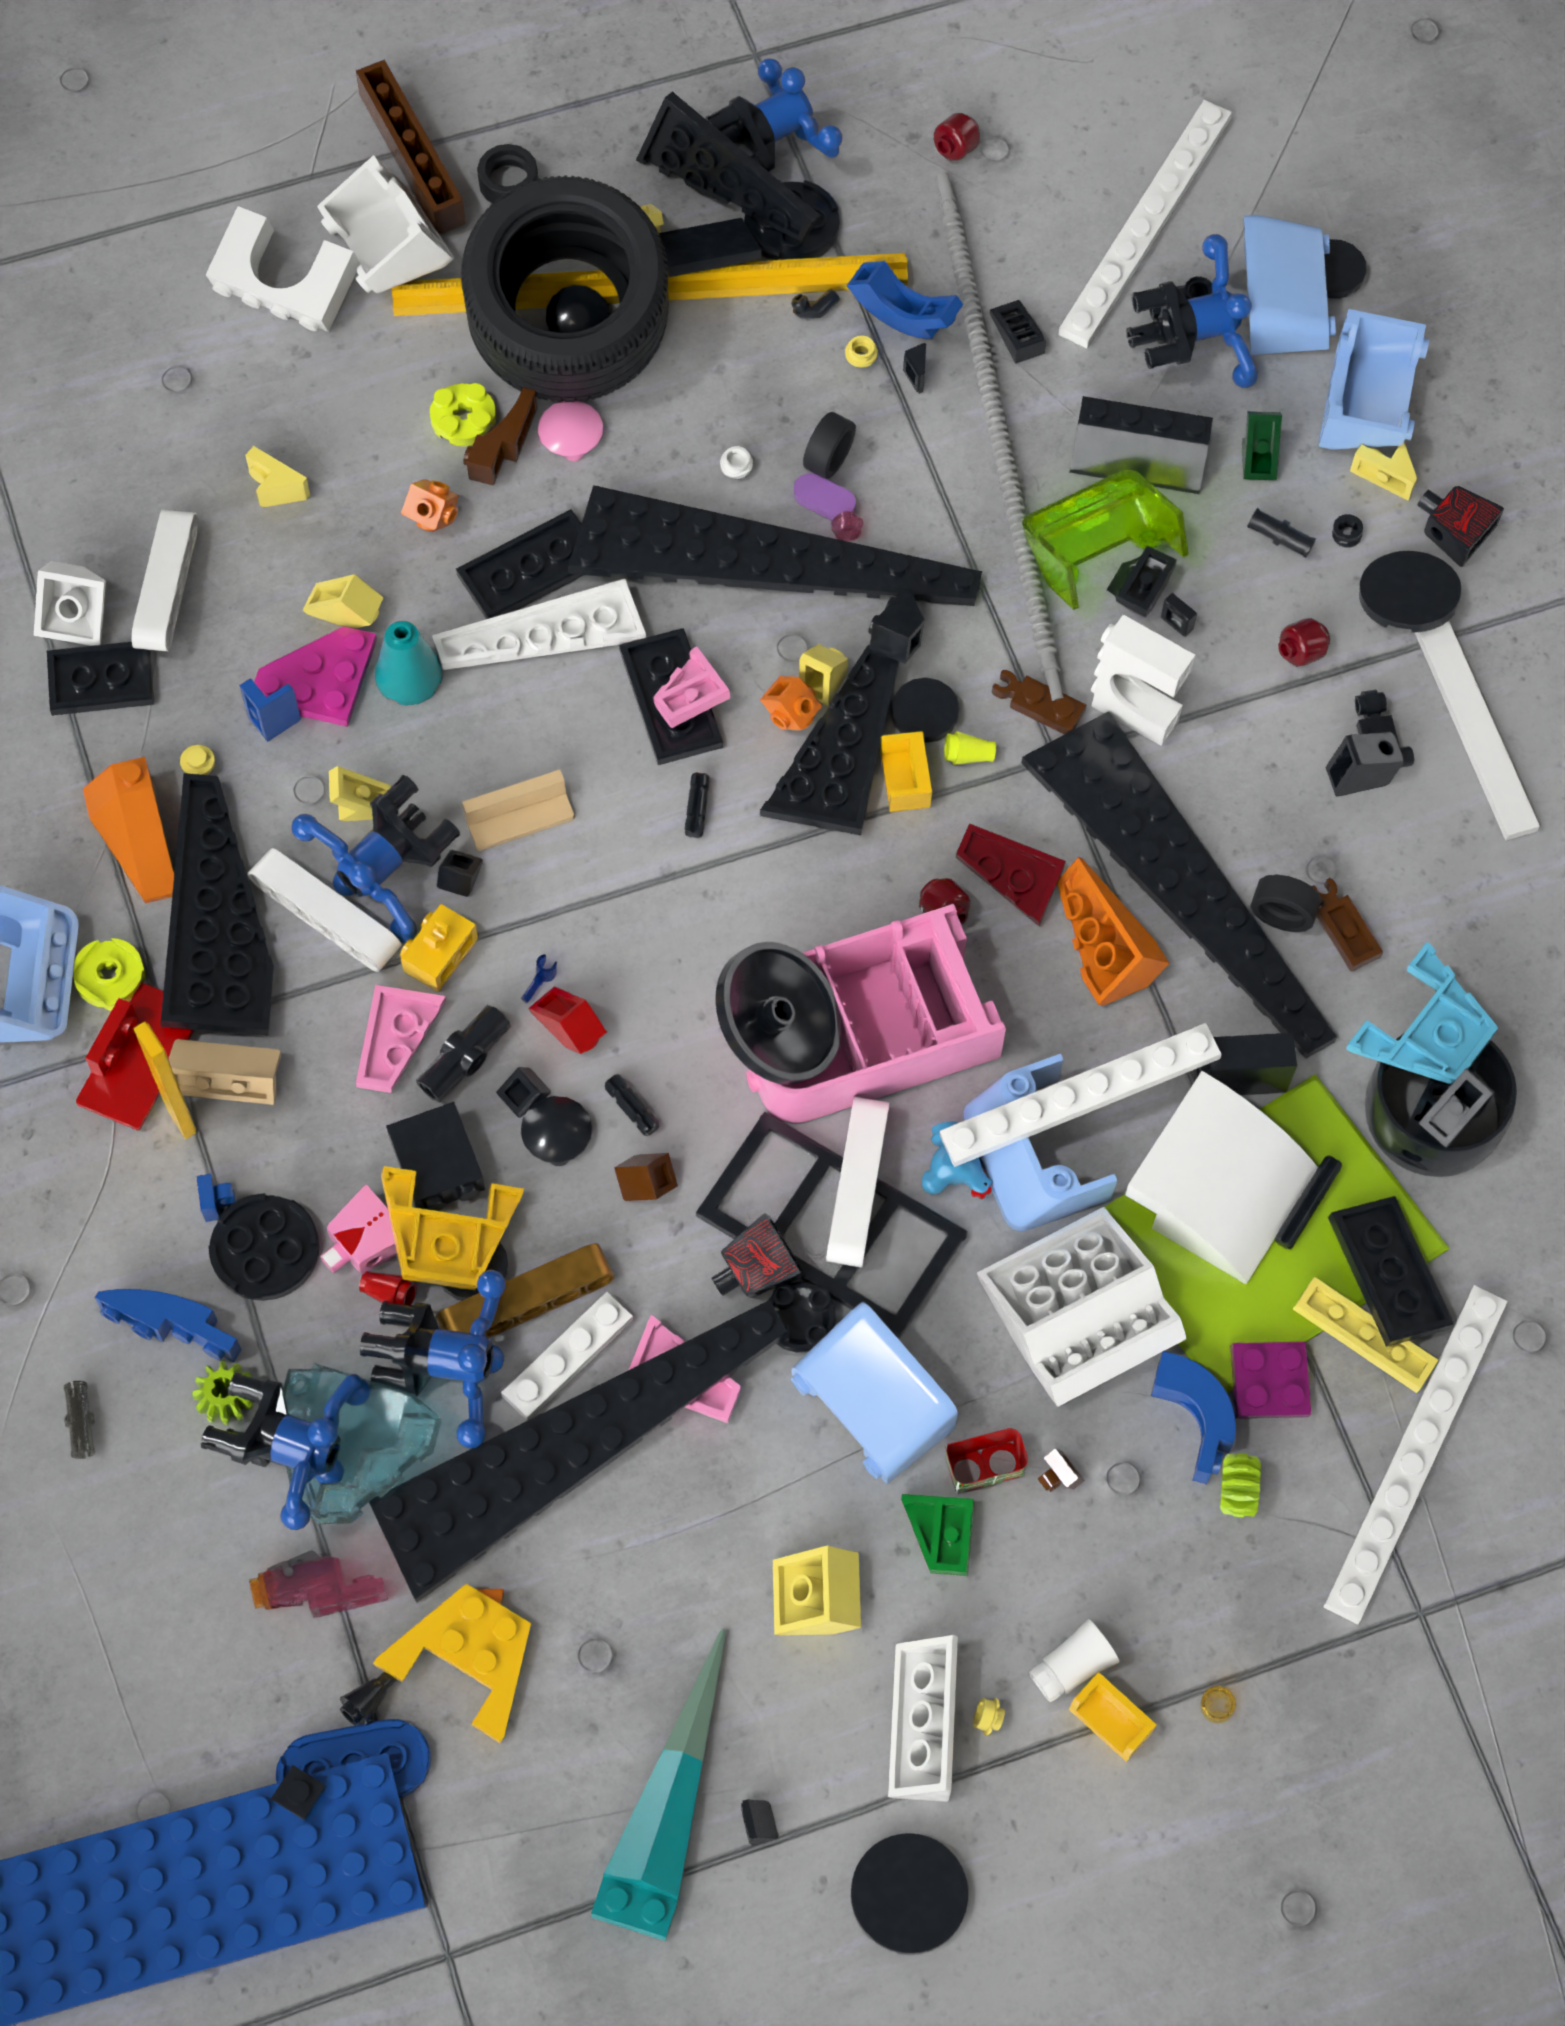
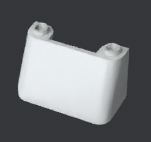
[317,155,454,293]

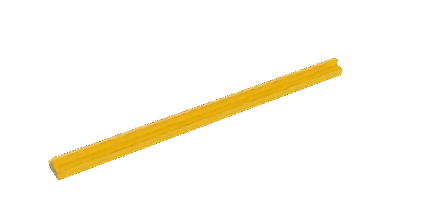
[391,253,908,316]

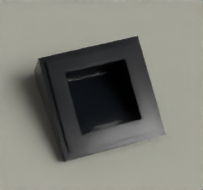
[903,343,926,394]
[437,850,483,897]
[496,1067,551,1118]
[741,1799,778,1846]

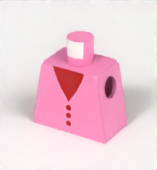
[320,1184,398,1274]

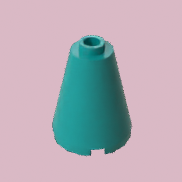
[374,621,443,706]

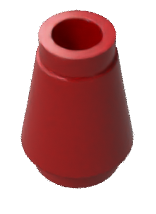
[359,1271,417,1305]

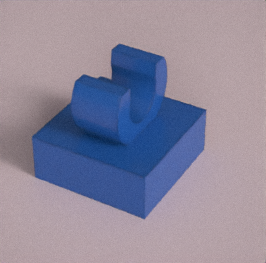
[196,1174,236,1222]

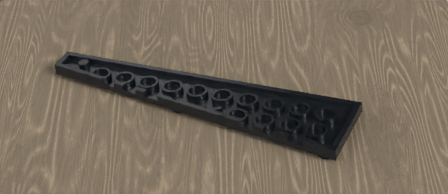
[568,485,982,606]
[1021,711,1337,1059]
[368,1300,787,1603]

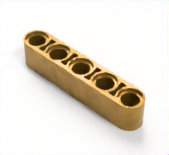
[435,1243,615,1339]

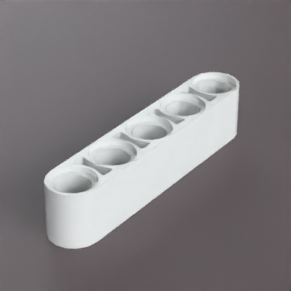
[132,509,198,651]
[247,848,402,972]
[826,1097,890,1268]

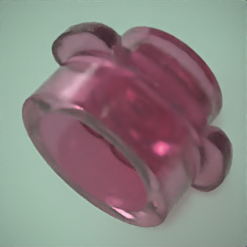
[831,511,863,541]

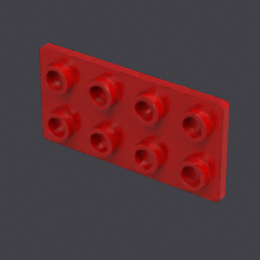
[76,983,194,1131]

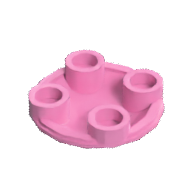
[538,401,603,461]

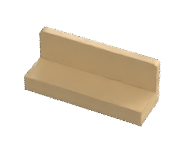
[462,769,575,851]
[169,1039,281,1105]

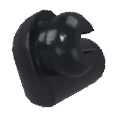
[791,289,840,318]

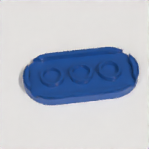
[276,1719,431,1798]

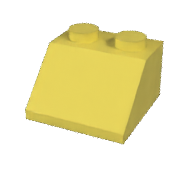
[773,1545,861,1636]

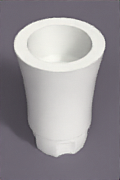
[1029,1619,1120,1702]

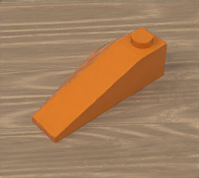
[83,757,174,904]
[1057,857,1170,1006]

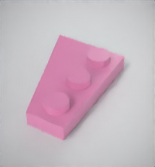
[356,985,446,1093]
[629,1315,741,1423]

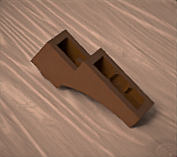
[463,387,537,486]

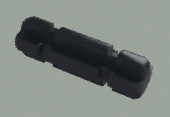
[685,772,710,838]
[605,1074,659,1136]

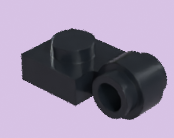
[1355,689,1399,746]

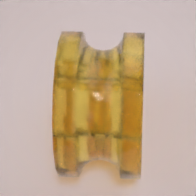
[1200,1686,1236,1724]

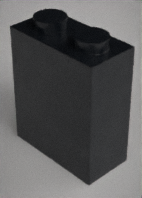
[1193,1033,1297,1095]
[386,1102,486,1211]

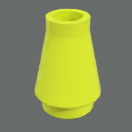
[944,731,996,765]

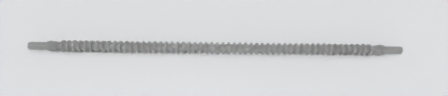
[936,172,1063,701]

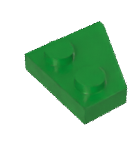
[901,1494,975,1576]

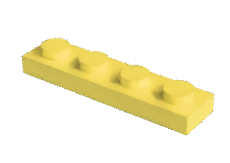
[1293,1277,1439,1393]

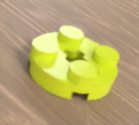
[430,383,496,446]
[73,938,146,1010]

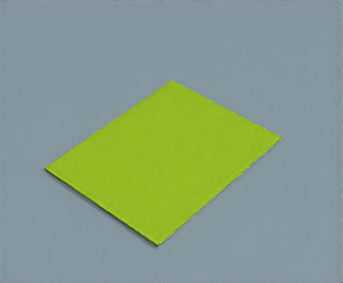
[1104,1074,1450,1394]

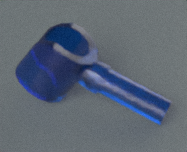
[521,954,557,1003]

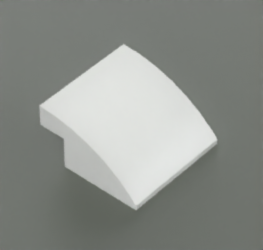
[1125,1071,1318,1284]
[977,1207,1187,1407]

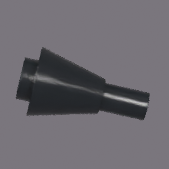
[340,1672,397,1725]

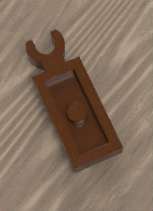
[992,670,1087,734]
[1312,878,1383,971]

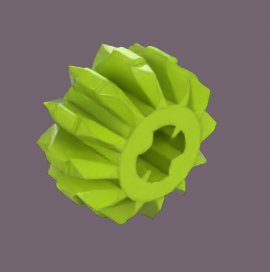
[192,1360,254,1426]
[1220,1453,1261,1518]

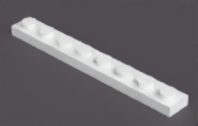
[940,1023,1221,1167]

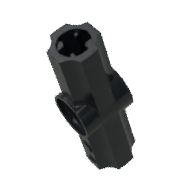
[416,1004,511,1103]

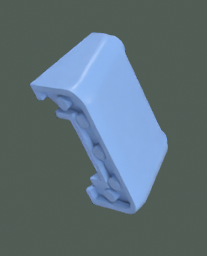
[1244,215,1335,355]
[1318,309,1429,450]
[791,1302,958,1484]

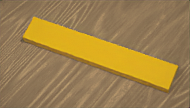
[133,1022,196,1139]

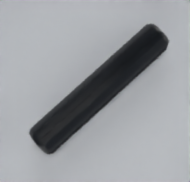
[1275,1155,1342,1249]

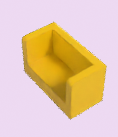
[880,731,932,812]
[1069,1672,1157,1762]

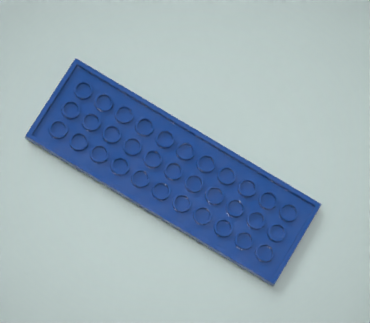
[0,1752,426,2026]

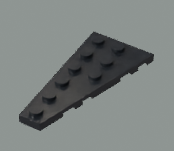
[636,91,819,241]

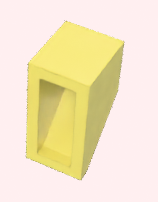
[302,574,384,629]
[799,644,849,706]

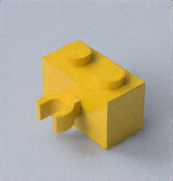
[400,904,478,992]

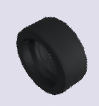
[477,144,538,204]
[803,412,856,479]
[1250,874,1322,932]

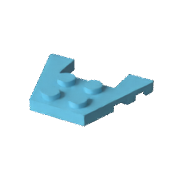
[1346,942,1498,1085]

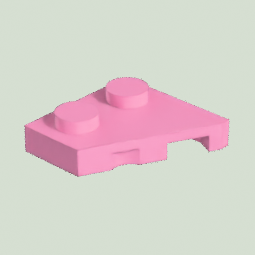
[653,647,731,728]

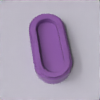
[794,473,856,522]

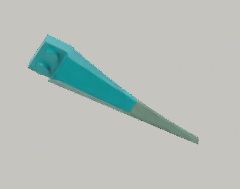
[591,1629,726,1941]

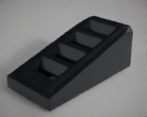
[989,300,1046,364]

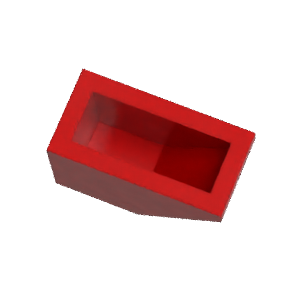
[528,986,607,1054]

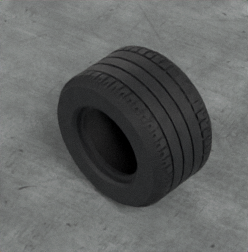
[461,175,669,402]

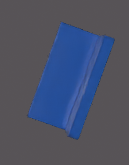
[239,678,301,742]

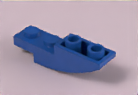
[94,1289,242,1362]

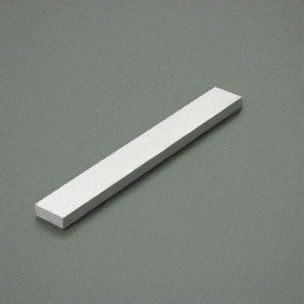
[1415,621,1540,841]

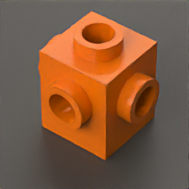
[401,479,459,532]
[759,676,822,731]

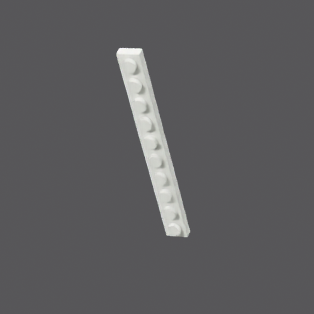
[1058,100,1232,349]
[1324,1285,1508,1624]

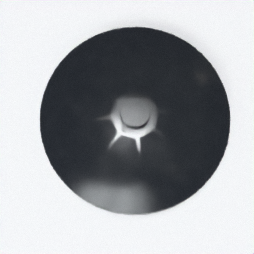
[715,942,841,1085]

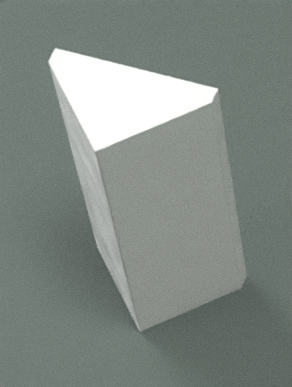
[888,1635,958,1802]

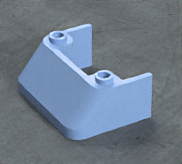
[0,885,79,1043]
[963,1054,1117,1231]

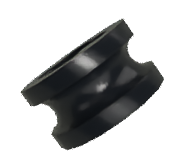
[1332,514,1363,548]

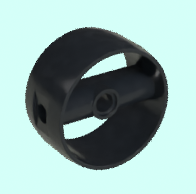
[1365,1033,1517,1177]

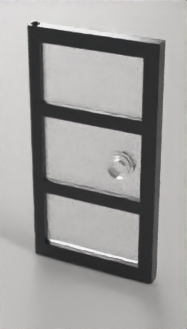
[696,1112,968,1339]

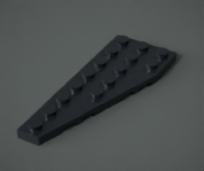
[160,773,274,1036]

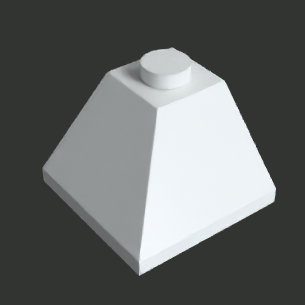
[34,561,106,646]

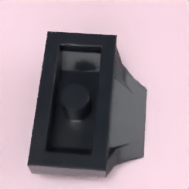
[1107,546,1177,617]

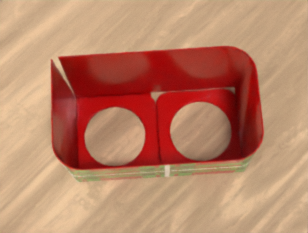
[945,1428,1028,1494]

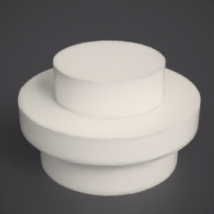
[720,446,753,479]

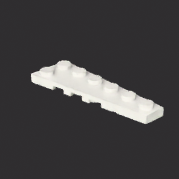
[432,579,646,670]

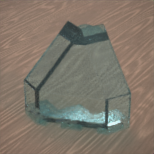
[283,1362,442,1525]

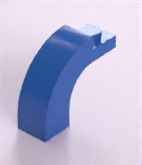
[847,261,964,339]
[1151,1351,1236,1484]

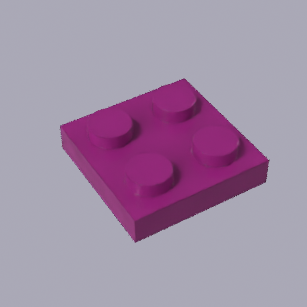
[1230,1342,1311,1419]

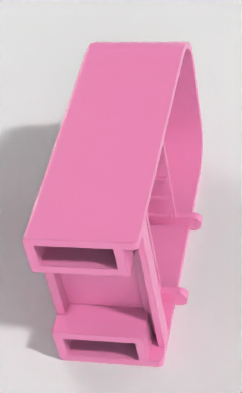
[740,904,1006,1124]

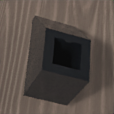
[868,587,925,664]

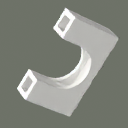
[206,206,360,332]
[1091,615,1195,746]

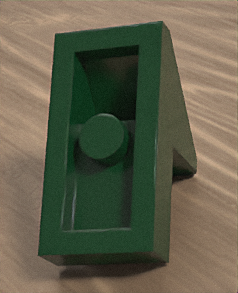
[1242,411,1282,480]

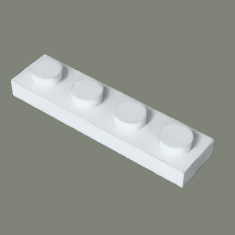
[501,1292,633,1421]

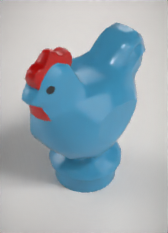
[922,1121,993,1199]

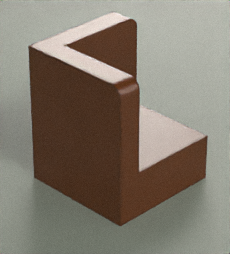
[614,1153,678,1201]

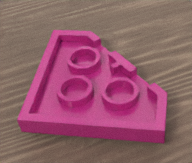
[254,626,377,727]

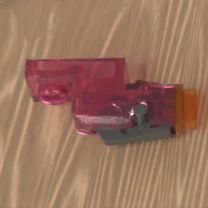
[249,1550,388,1619]

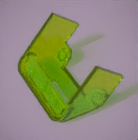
[1022,470,1189,610]

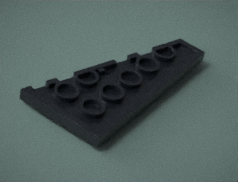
[760,645,899,835]

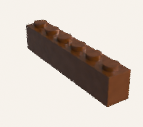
[356,59,466,234]

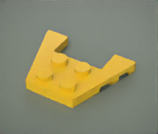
[381,1166,524,1290]
[373,1583,531,1744]

